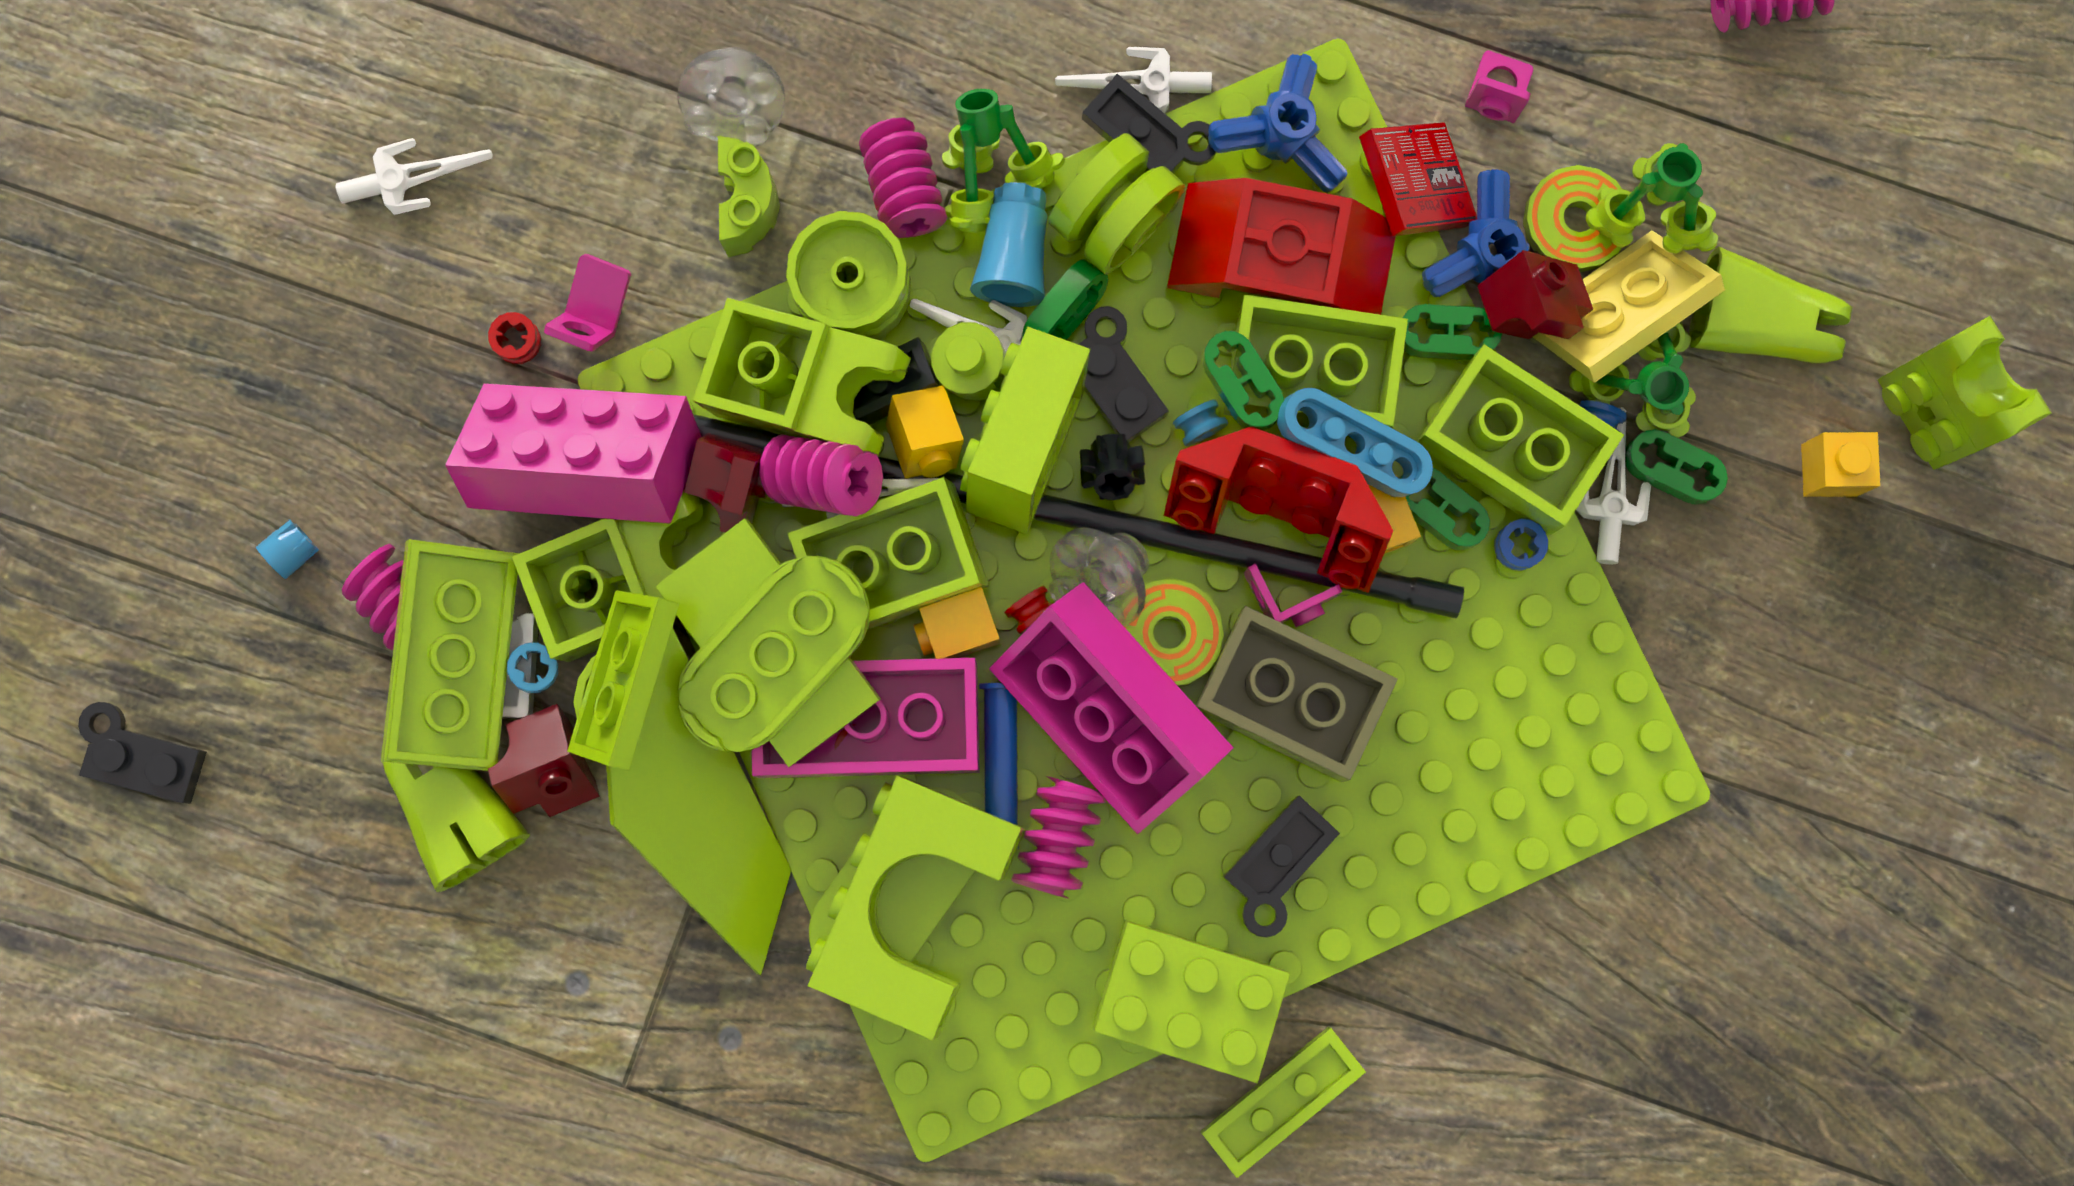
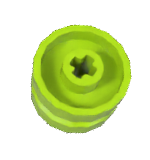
[1049,133,1185,274]
[786,211,911,340]

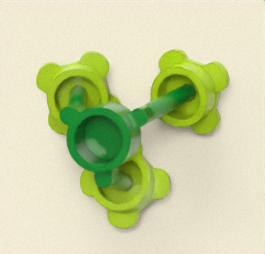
[942,89,1065,233]
[1586,143,1718,253]
[1569,321,1696,438]

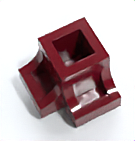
[1477,250,1594,340]
[684,433,768,533]
[488,704,600,817]

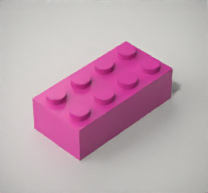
[445,384,702,524]
[989,582,1234,835]
[752,658,980,778]

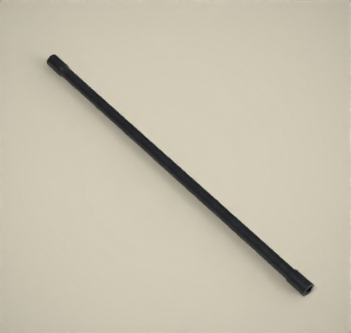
[693,414,1464,619]

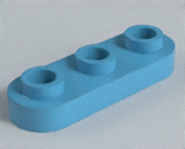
[1277,388,1433,497]

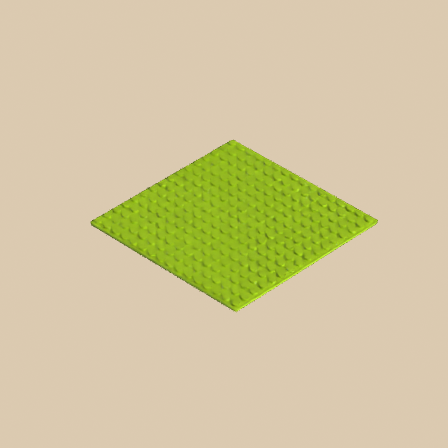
[578,38,1710,1162]

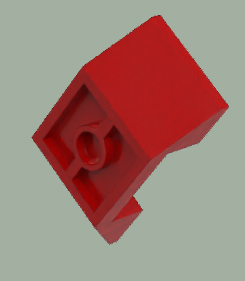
[1167,178,1396,315]
[1163,426,1394,593]

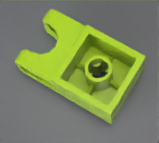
[692,298,911,457]
[1877,316,2052,470]
[512,490,703,662]

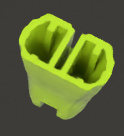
[1688,247,1853,363]
[381,751,530,892]

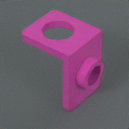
[1465,50,1533,123]
[544,254,631,352]
[1244,564,1343,628]

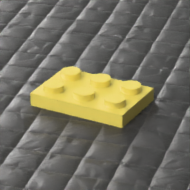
[1533,231,1725,383]

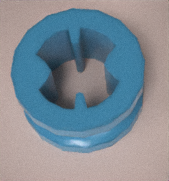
[1173,399,1228,447]
[507,643,558,693]

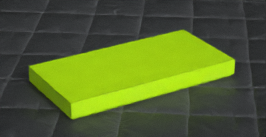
[655,518,881,767]
[381,539,520,771]

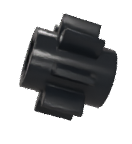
[1079,433,1146,500]

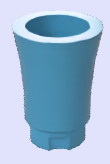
[970,182,1047,307]

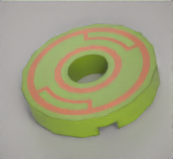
[1523,165,1622,272]
[1118,578,1224,687]

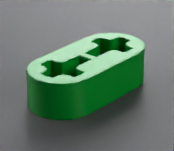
[1022,259,1109,340]
[1402,304,1502,360]
[1203,331,1284,431]
[1625,429,1728,505]
[1399,468,1490,550]

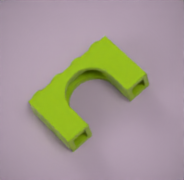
[806,775,1025,1041]

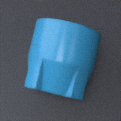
[256,520,319,579]

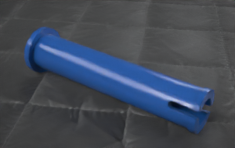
[979,683,1019,849]

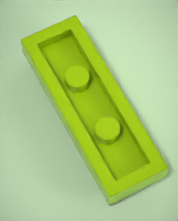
[1200,1026,1366,1178]

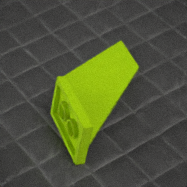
[567,590,792,976]

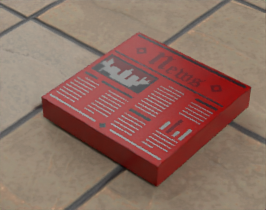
[1359,122,1477,237]

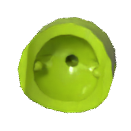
[931,322,1006,401]

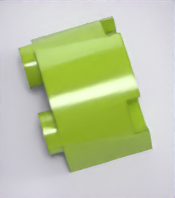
[718,136,780,257]

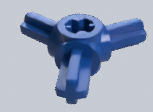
[1208,53,1348,193]
[1422,169,1530,297]

